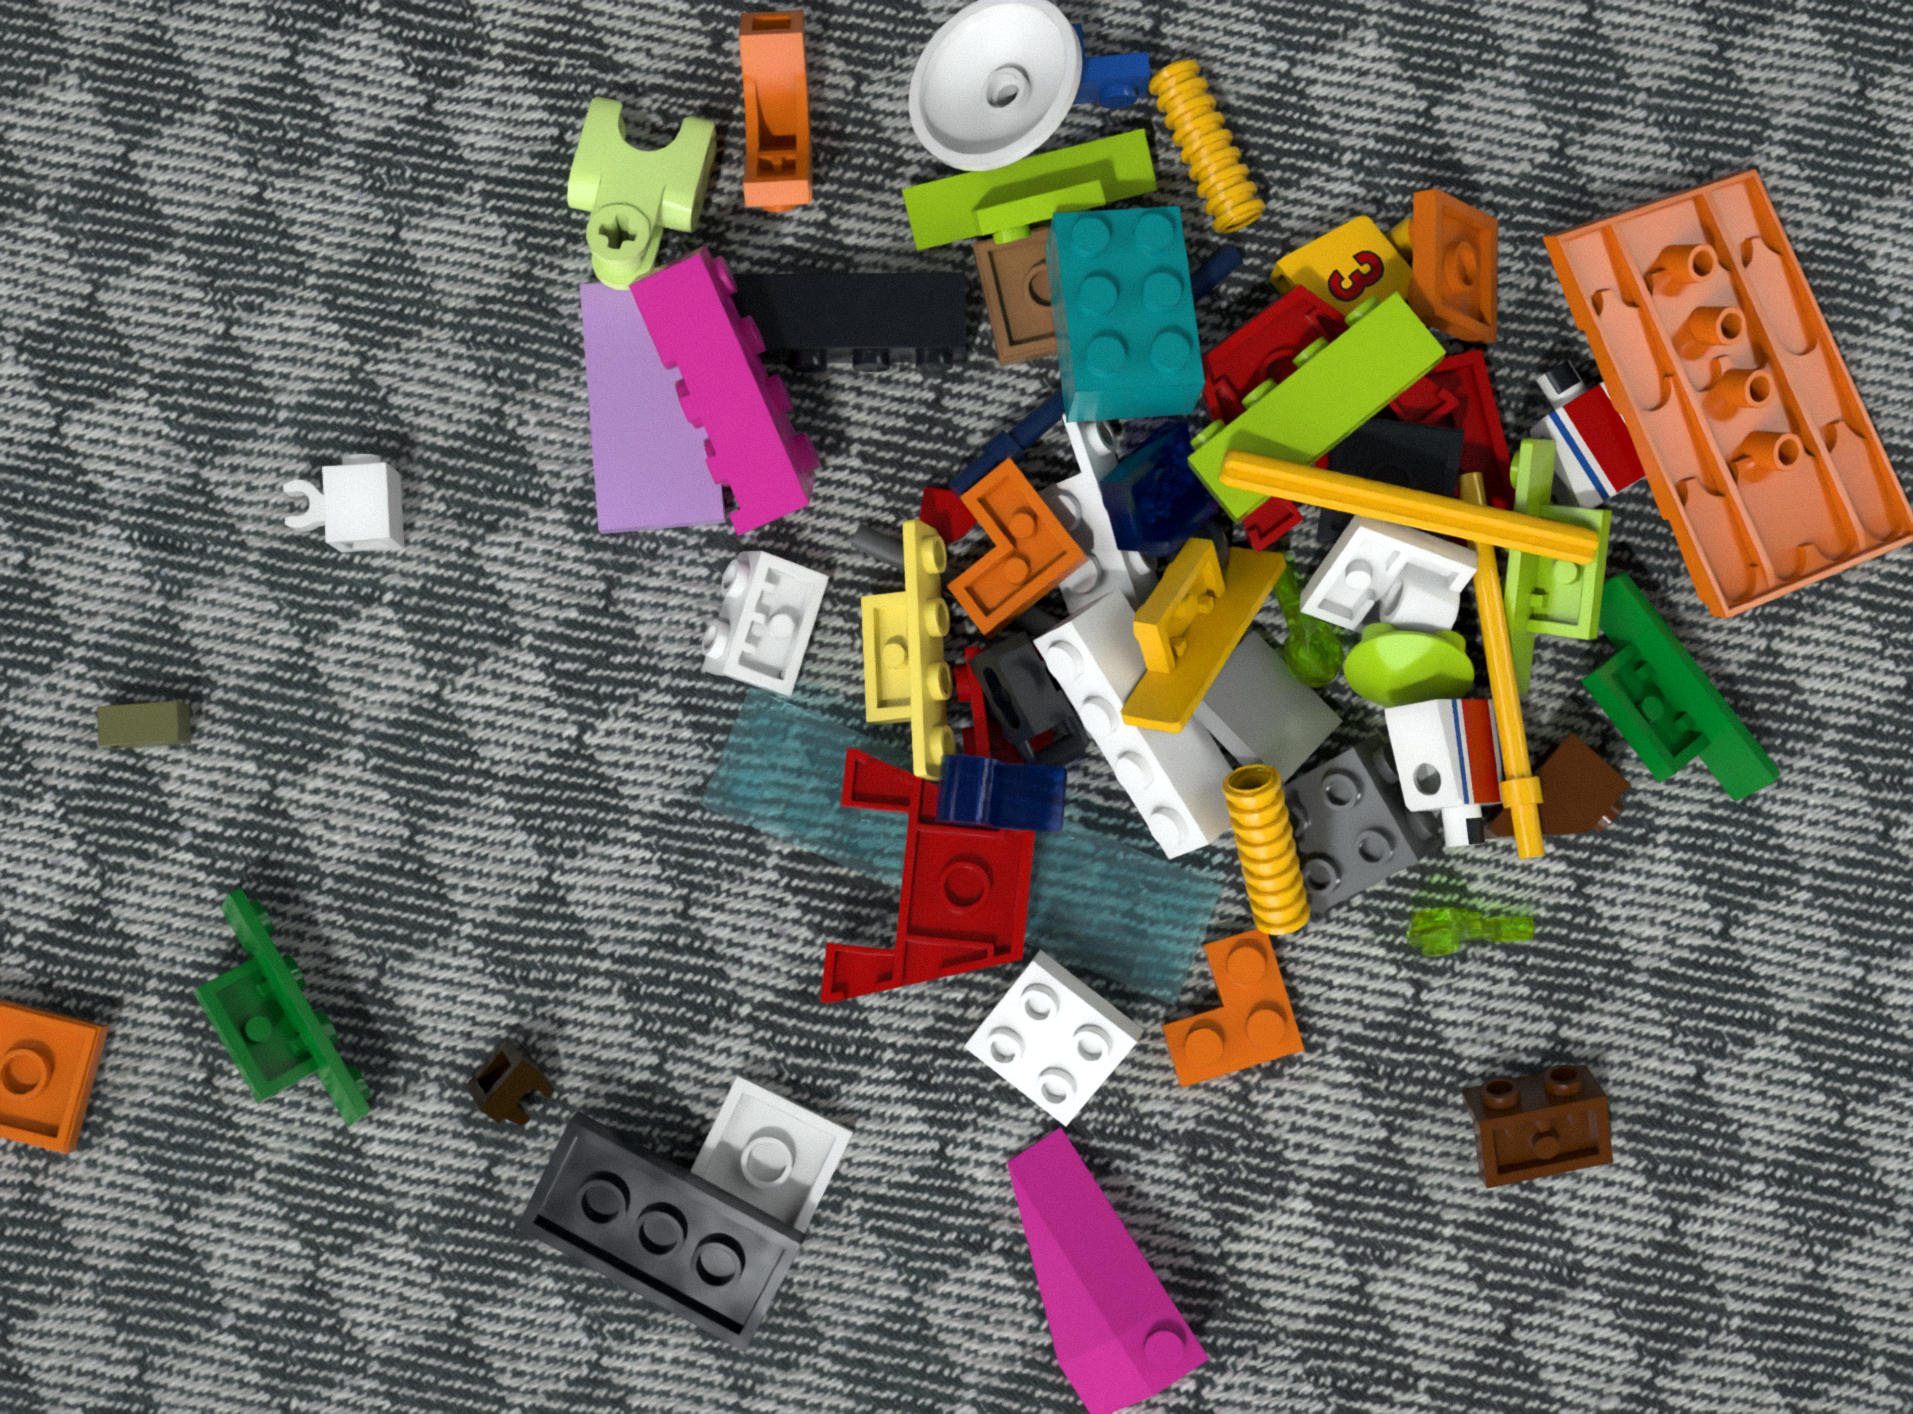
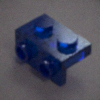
[1099,421,1220,557]

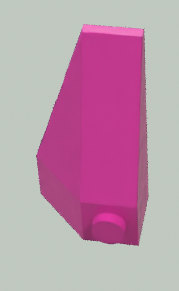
[1007,1126,1209,1414]

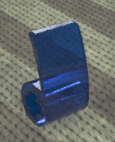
[935,755,1067,833]

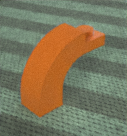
[739,10,813,212]

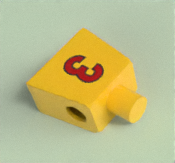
[1269,215,1413,317]

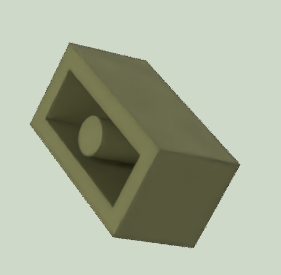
[97,701,191,749]

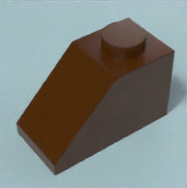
[1483,732,1631,840]

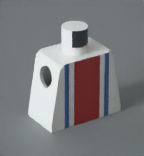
[1530,360,1646,508]
[1384,699,1506,848]

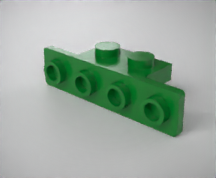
[1581,571,1781,801]
[194,888,371,1127]

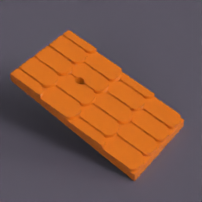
[1543,169,1913,619]

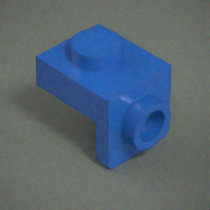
[1072,23,1150,109]

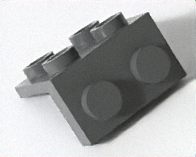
[1282,733,1441,912]

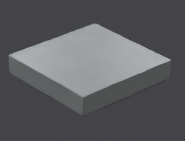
[1193,630,1343,786]

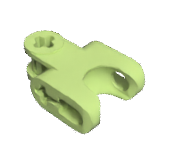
[567,97,717,290]

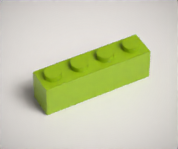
[1187,291,1447,525]

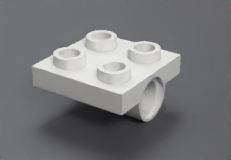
[1300,515,1478,634]
[964,949,1144,1126]

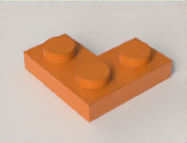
[947,457,1090,639]
[1161,928,1305,1088]

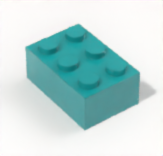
[1044,206,1205,423]

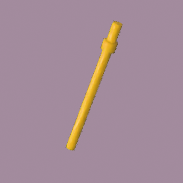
[1457,472,1545,859]

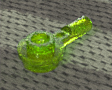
[1273,565,1344,688]
[1406,907,1535,956]

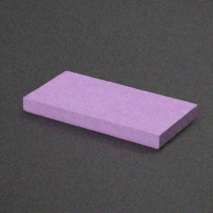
[579,282,726,534]

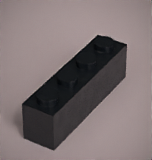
[730,272,966,373]

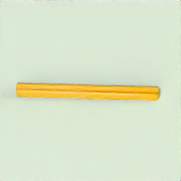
[1219,449,1599,565]

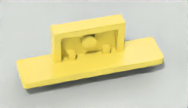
[861,519,956,782]

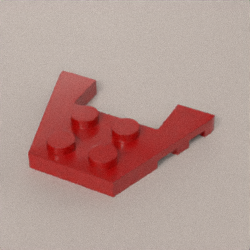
[1201,284,1460,553]
[820,748,1035,1003]

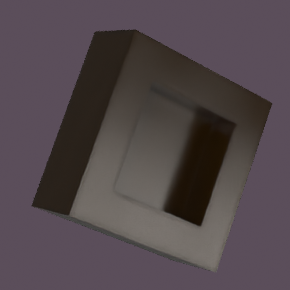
[466,1036,554,1125]

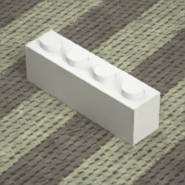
[1033,587,1233,859]

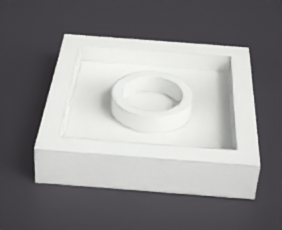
[690,1074,854,1233]

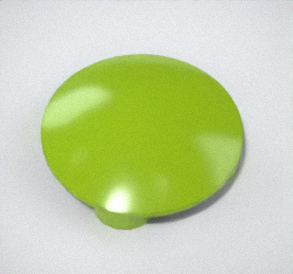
[1344,623,1474,708]

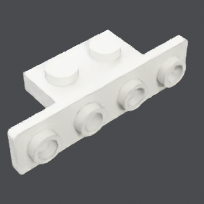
[1038,413,1159,614]

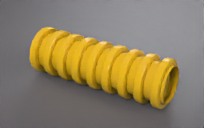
[1148,59,1266,234]
[1222,764,1311,935]

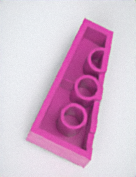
[629,245,821,536]

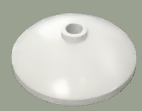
[908,0,1082,171]

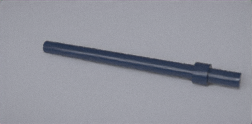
[948,244,1243,502]

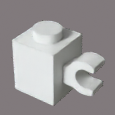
[283,454,404,552]

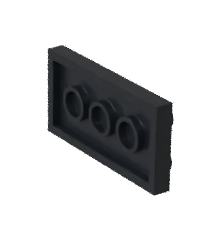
[516,1111,807,1352]

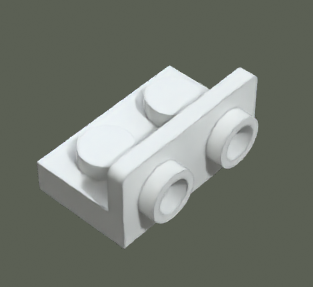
[701,551,829,697]

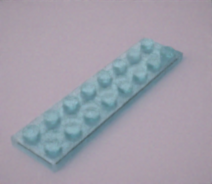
[700,687,1224,1006]

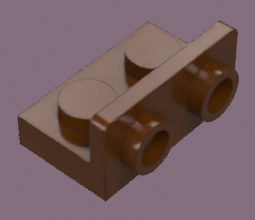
[1462,1065,1613,1189]

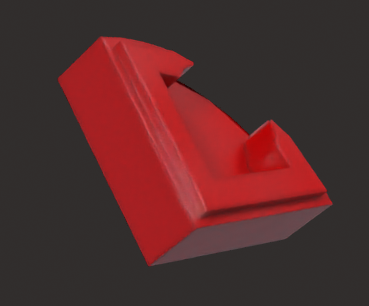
[919,487,978,548]

